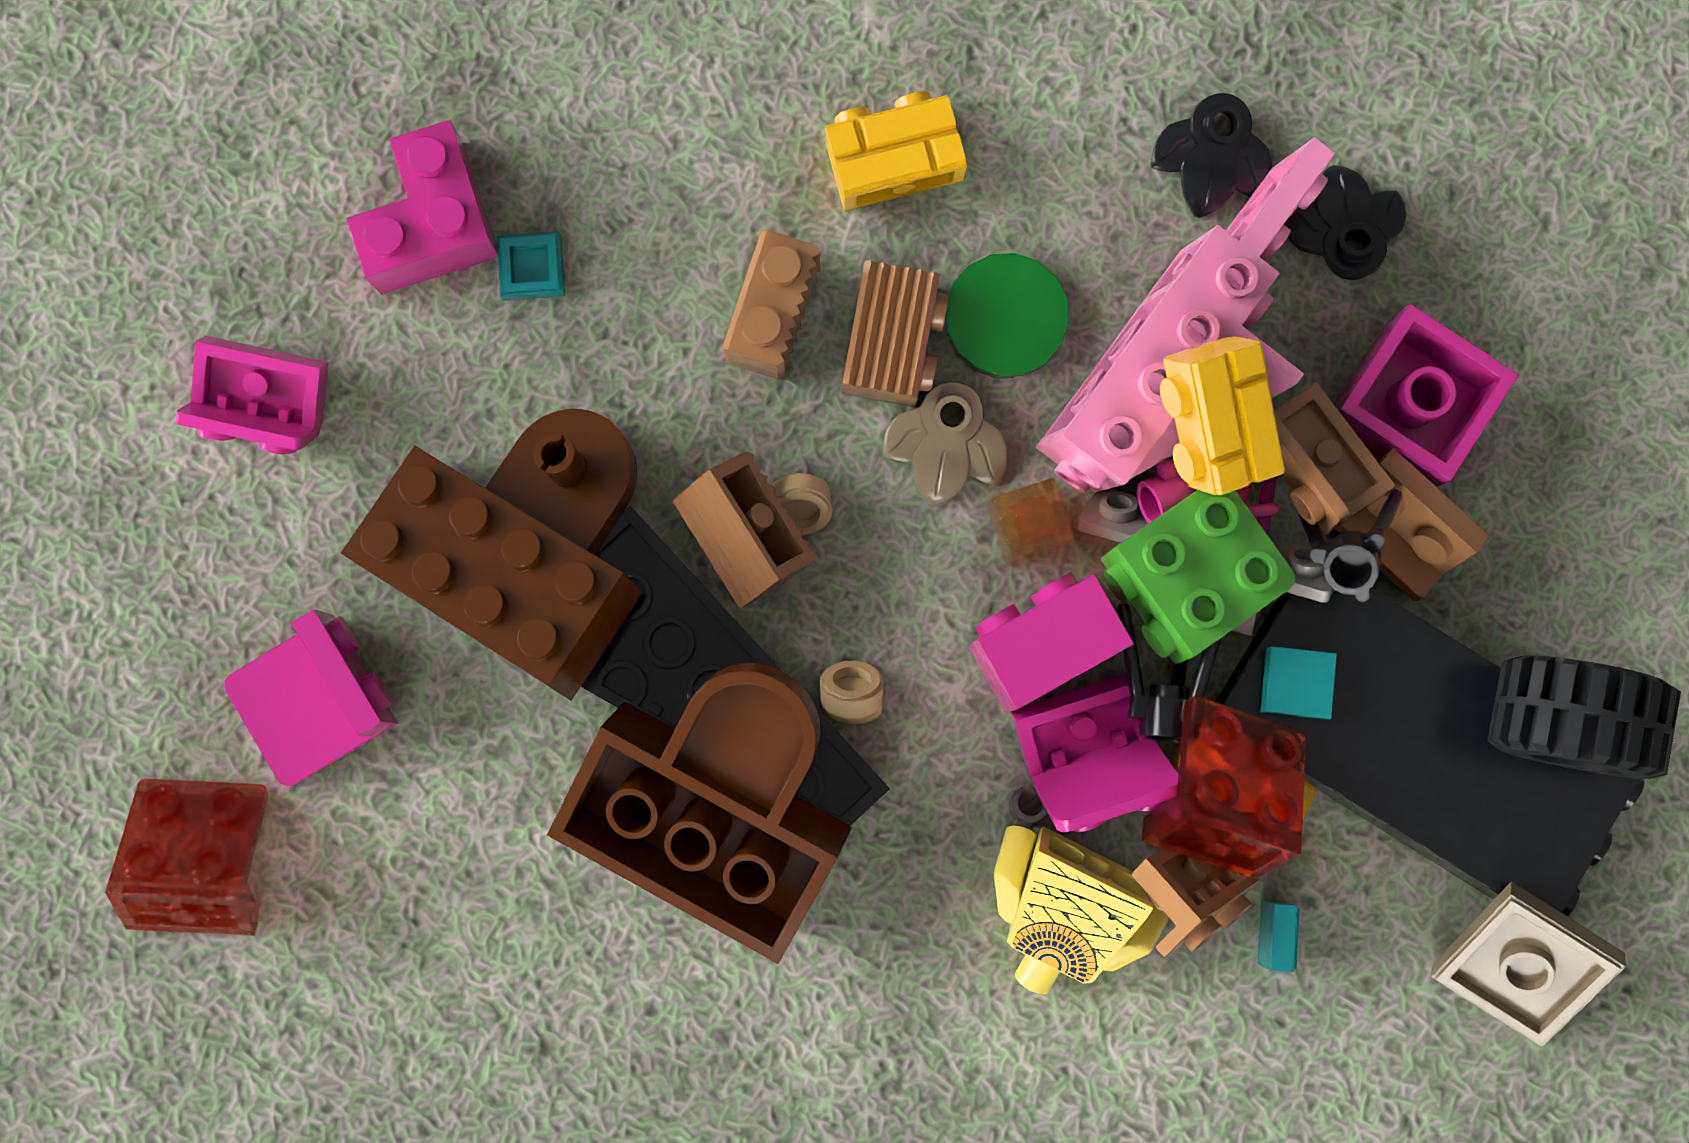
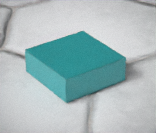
[497,231,565,301]
[1260,646,1337,720]
[1257,899,1300,972]

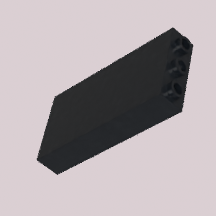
[1206,588,1645,917]

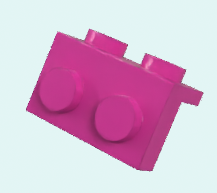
[176,335,329,454]

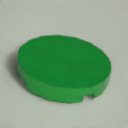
[945,253,1069,379]

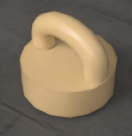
[771,473,833,536]
[820,660,884,725]

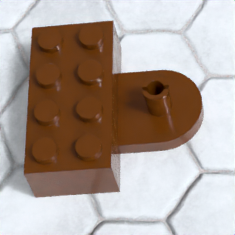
[341,409,643,701]
[547,663,852,964]

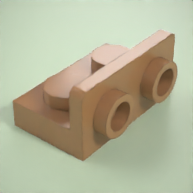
[1335,448,1490,601]
[1131,822,1263,958]

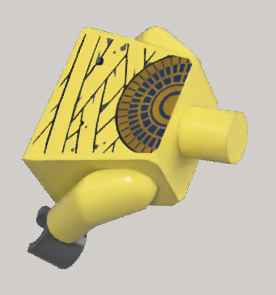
[993,787,1169,995]

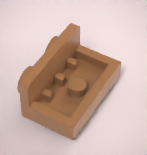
[1274,382,1396,535]

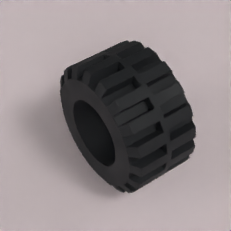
[1488,655,1681,779]

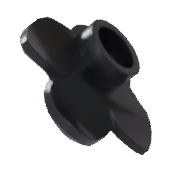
[1151,93,1272,218]
[1284,165,1406,280]

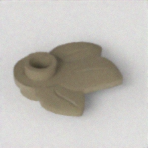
[883,381,1007,506]

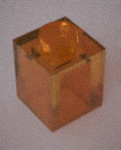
[986,477,1075,566]

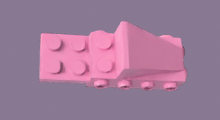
[1035,137,1335,493]

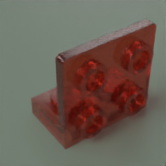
[1141,696,1306,879]
[105,779,268,936]

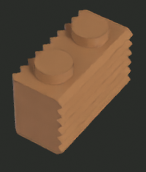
[722,229,820,379]
[842,260,949,407]
[672,451,816,609]

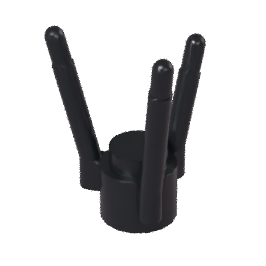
[1298,489,1403,602]
[1117,602,1222,743]

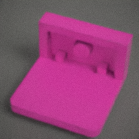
[224,609,398,786]
[1011,674,1184,832]

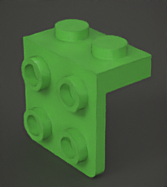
[1100,490,1296,665]

